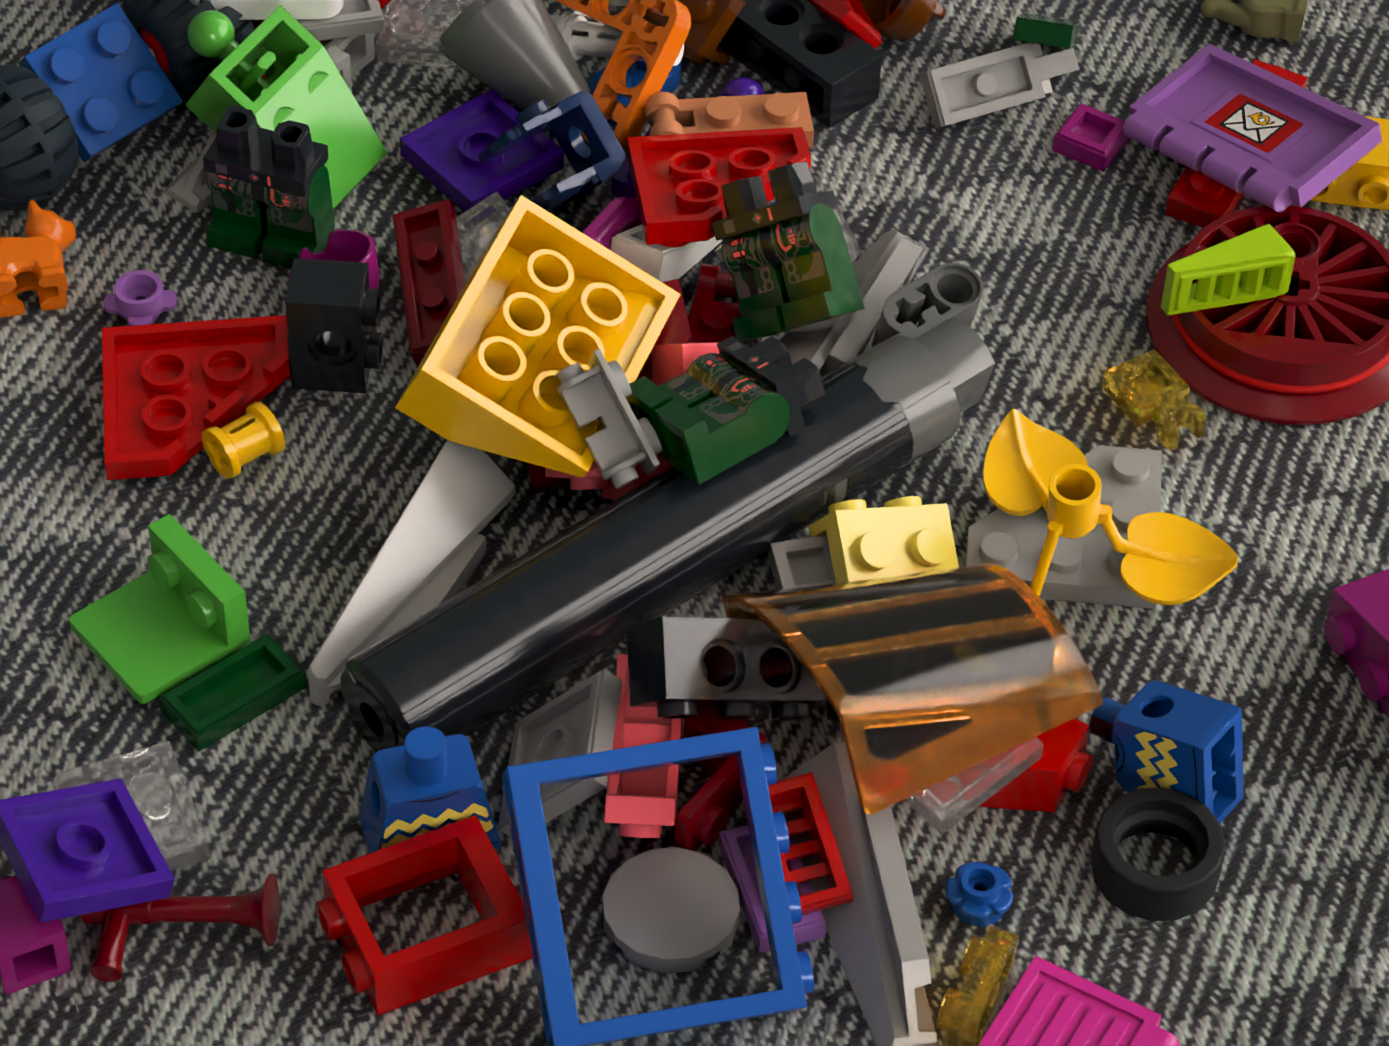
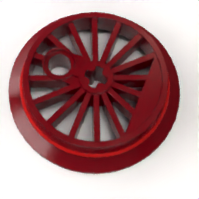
[1146,205,1389,425]

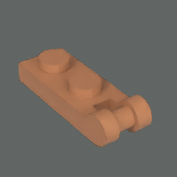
[644,92,814,149]

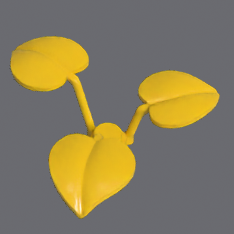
[947,409,1238,676]

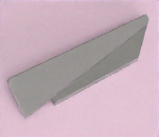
[780,230,930,377]

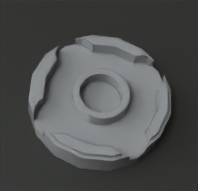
[603,847,740,973]

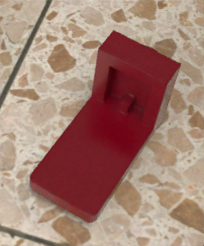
[675,707,766,852]

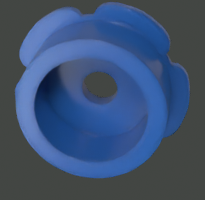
[945,862,1013,927]

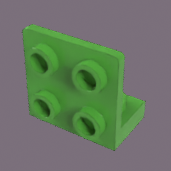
[69,514,250,704]

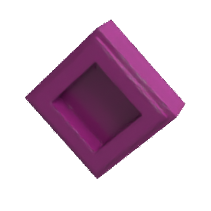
[1052,103,1130,172]

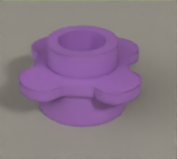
[104,270,177,326]

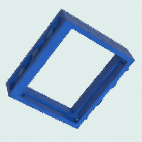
[502,727,814,1046]

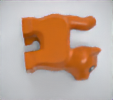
[0,199,76,318]

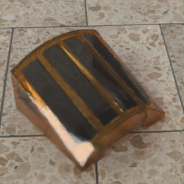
[721,563,1103,814]

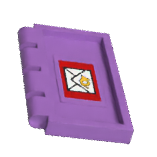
[1123,43,1382,212]

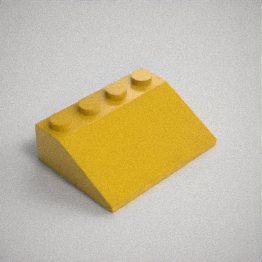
[395,195,681,478]

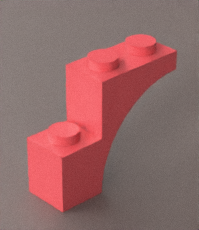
[604,654,683,838]

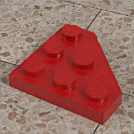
[627,127,811,248]
[102,315,291,480]

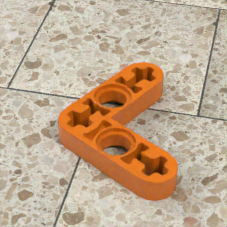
[556,0,691,152]

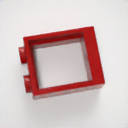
[316,815,532,1016]

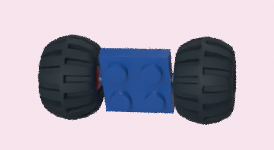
[0,0,255,211]

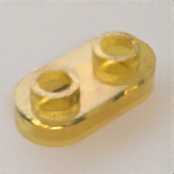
[936,926,1019,1046]

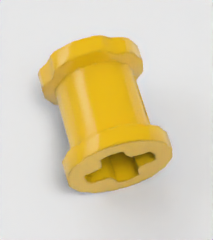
[202,401,286,479]

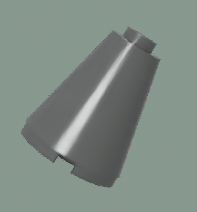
[437,0,593,131]

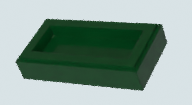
[159,633,307,752]

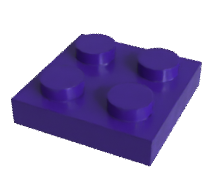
[400,89,564,219]
[0,779,175,923]

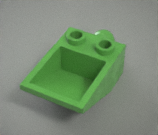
[185,5,388,209]

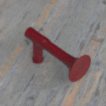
[81,874,280,982]

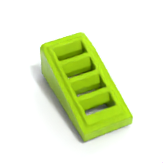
[1161,224,1295,316]

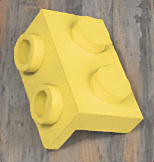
[808,496,961,592]

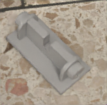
[556,348,662,489]

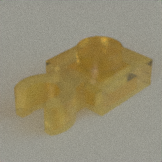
[1102,349,1207,450]

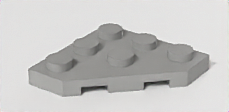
[963,445,1162,609]

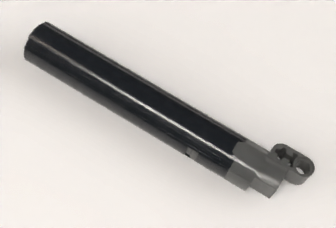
[340,263,995,753]

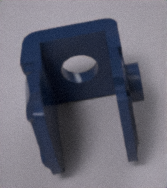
[478,91,626,212]

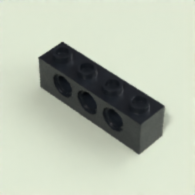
[719,0,882,128]
[627,617,893,721]

